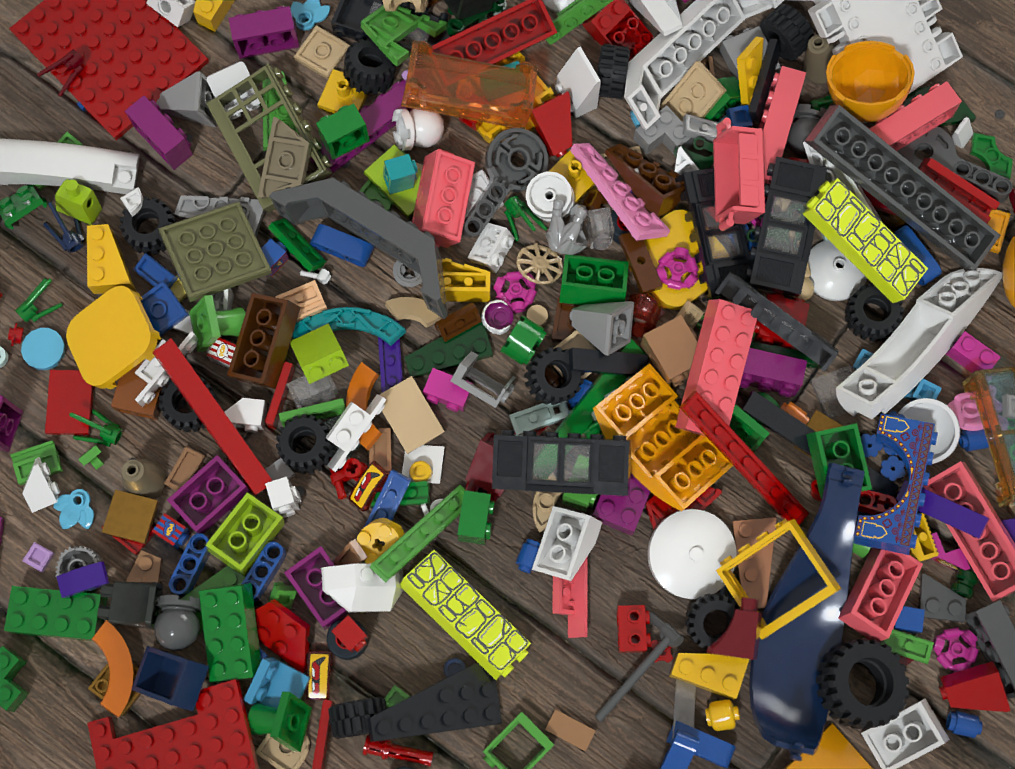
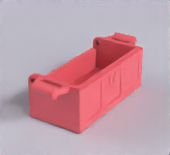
[713,118,765,231]
[412,149,475,248]

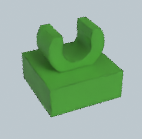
[78,444,104,470]
[268,582,297,609]

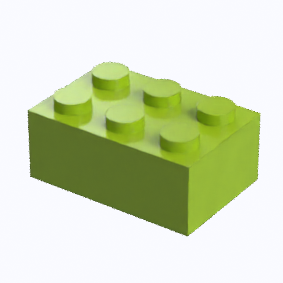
[205,492,285,577]

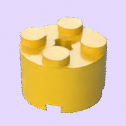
[357,518,405,564]

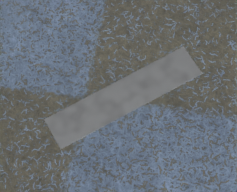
[672,679,696,740]

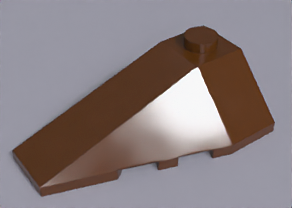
[605,143,685,217]

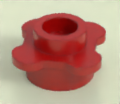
[8,323,24,346]
[651,640,673,663]

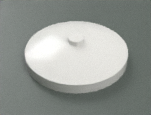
[648,509,737,599]

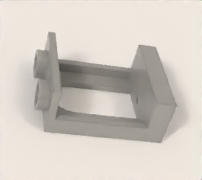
[451,351,516,408]

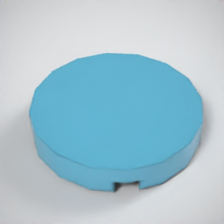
[21,328,66,370]

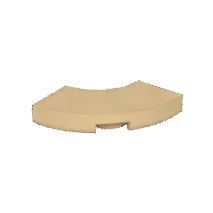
[385,297,443,328]
[533,473,563,533]

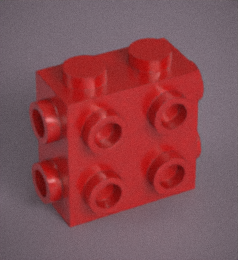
[754,293,810,350]

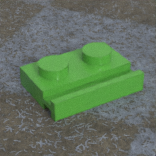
[10,440,63,485]

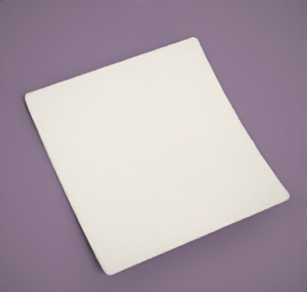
[402,445,444,484]

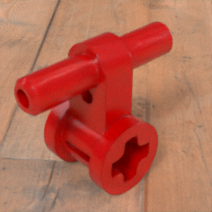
[328,458,369,500]

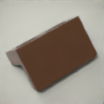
[434,302,482,342]

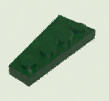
[405,315,493,379]

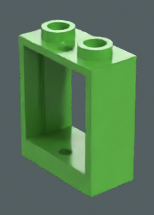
[483,712,554,769]

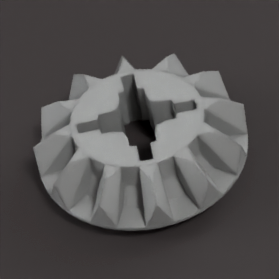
[393,260,422,288]

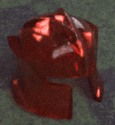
[628,293,666,338]

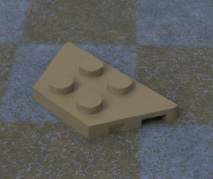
[258,117,312,199]

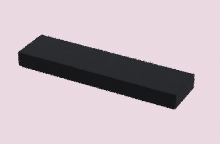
[748,39,781,123]
[569,348,648,376]

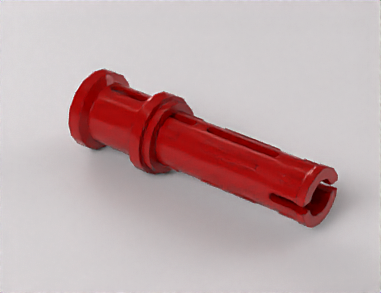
[363,734,434,767]

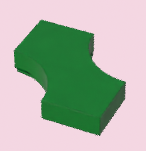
[970,133,1013,180]

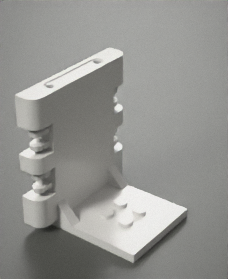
[790,0,963,123]

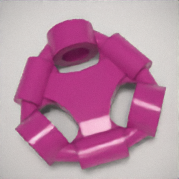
[656,247,699,290]
[493,271,537,313]
[932,627,979,673]

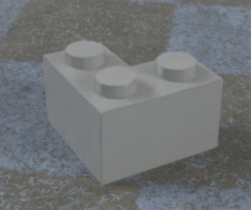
[633,106,693,156]

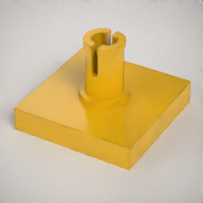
[317,69,367,113]
[548,150,595,205]

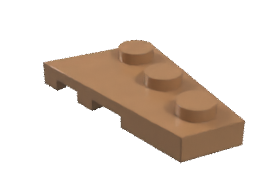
[126,550,163,583]

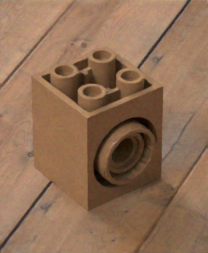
[640,315,698,390]

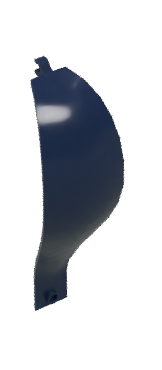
[749,463,865,761]

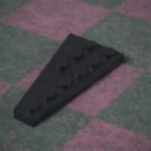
[367,662,502,742]

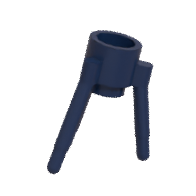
[43,202,85,253]

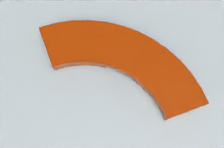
[346,362,382,451]
[91,620,133,717]

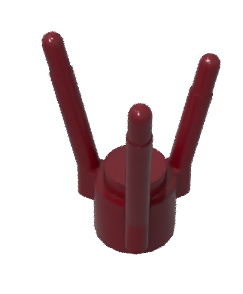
[37,49,84,97]

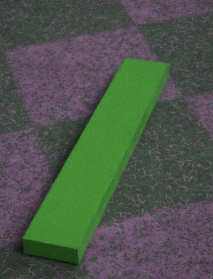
[370,485,465,583]

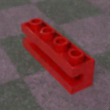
[918,158,1000,224]

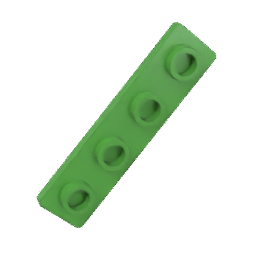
[546,0,613,45]

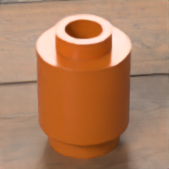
[780,401,810,425]

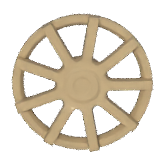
[516,243,563,284]

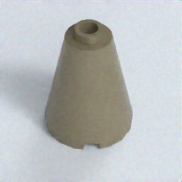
[803,34,835,84]
[121,459,167,499]

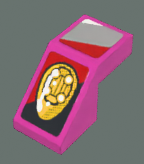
[931,532,970,571]

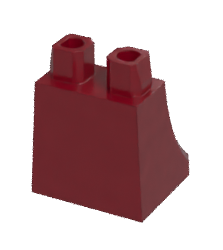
[465,432,505,502]
[707,597,762,660]

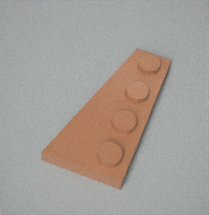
[732,517,777,609]

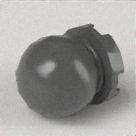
[788,104,827,158]
[154,595,201,651]

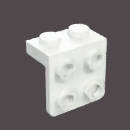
[207,61,260,120]

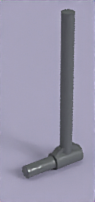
[595,612,684,722]

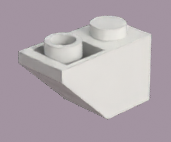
[224,398,268,433]
[23,457,60,513]

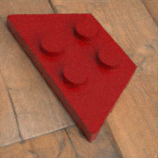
[645,487,723,531]
[255,599,310,673]

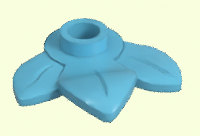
[291,0,330,31]
[53,489,94,529]

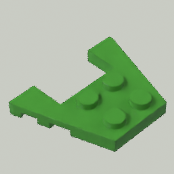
[361,5,447,66]

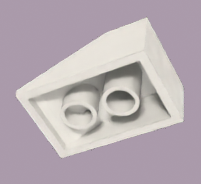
[555,47,601,118]
[532,506,603,581]
[861,698,950,769]

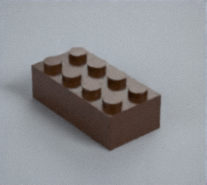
[227,293,301,389]

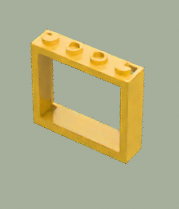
[716,519,841,640]

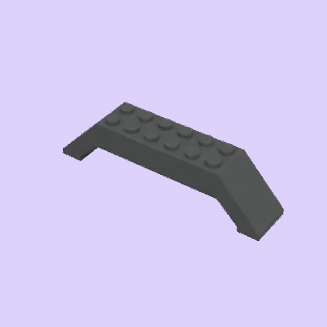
[269,178,448,319]

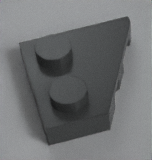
[918,574,966,623]

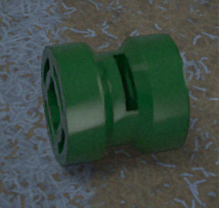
[950,569,979,598]

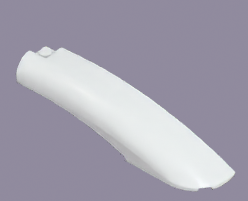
[0,139,140,194]
[836,268,1002,419]

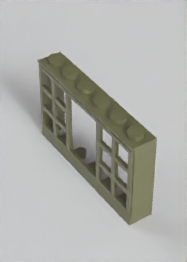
[206,63,333,213]

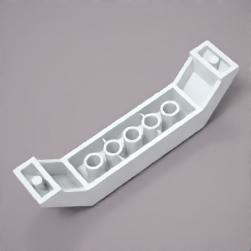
[624,0,784,130]

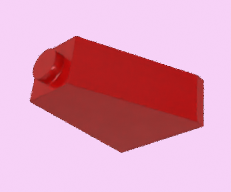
[527,91,572,158]
[938,661,1011,712]

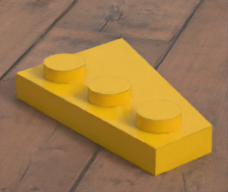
[737,36,764,107]

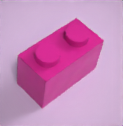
[946,331,1001,380]
[423,368,473,412]

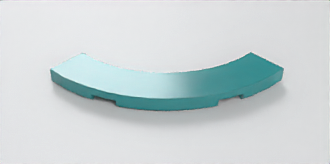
[292,307,406,346]

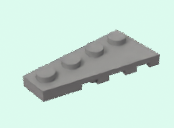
[174,195,265,236]

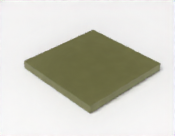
[158,201,272,302]

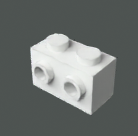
[265,477,302,517]

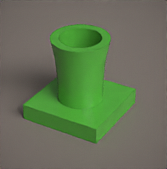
[189,295,246,352]

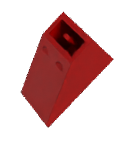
[581,0,654,61]

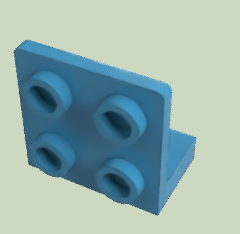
[243,657,310,708]

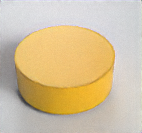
[409,461,432,482]

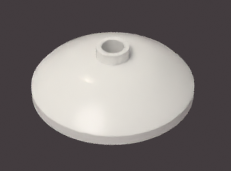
[808,240,867,301]
[898,398,960,464]

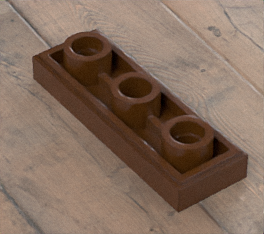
[618,232,663,295]

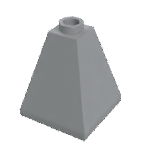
[157,71,217,127]
[570,301,634,355]

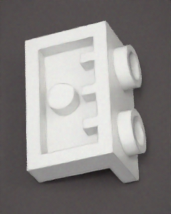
[467,223,515,273]

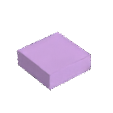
[23,542,55,573]

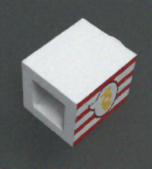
[207,338,236,369]

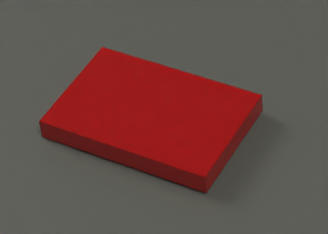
[45,370,94,435]

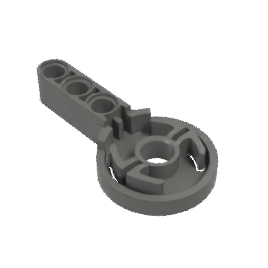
[897,127,1012,203]
[462,128,548,238]

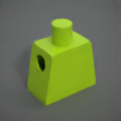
[55,179,102,225]

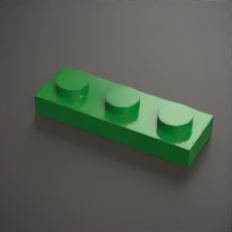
[268,218,326,272]

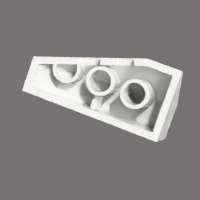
[629,0,683,36]

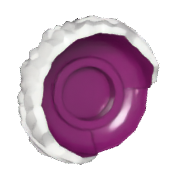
[481,300,513,335]

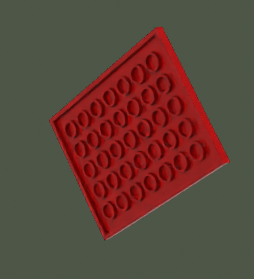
[9,0,209,141]

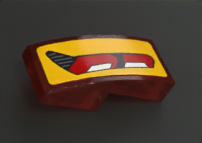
[348,461,390,512]
[306,650,332,700]

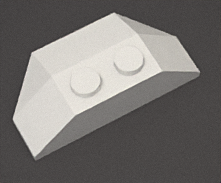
[321,564,403,612]

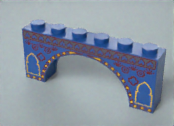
[854,414,938,555]

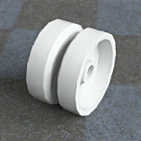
[526,171,576,222]

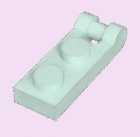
[509,400,571,435]

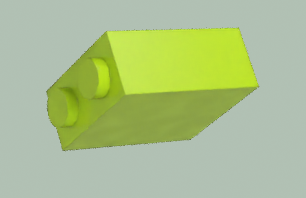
[290,323,349,384]

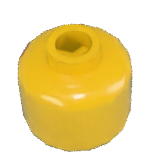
[705,699,740,731]

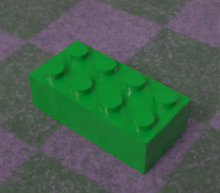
[199,583,261,682]
[4,586,108,641]

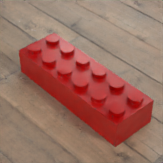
[425,0,557,89]

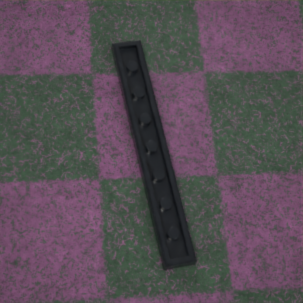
[742,391,899,497]

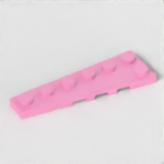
[570,143,670,241]

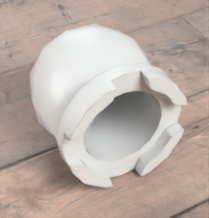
[392,106,444,151]

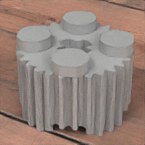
[55,546,106,593]

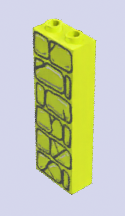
[802,178,928,303]
[400,550,531,680]

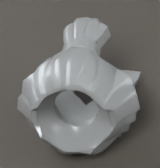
[545,199,589,255]

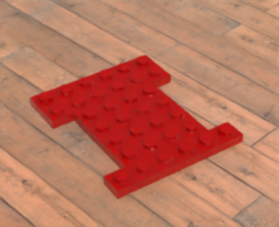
[87,679,259,769]

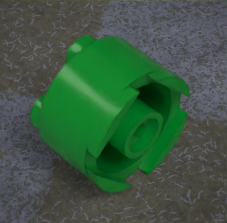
[500,315,547,365]

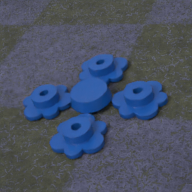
[861,411,906,481]

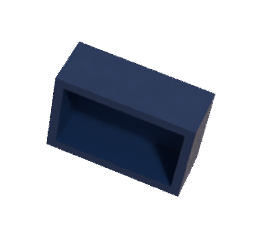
[132,646,209,711]

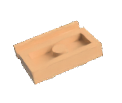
[275,280,327,322]

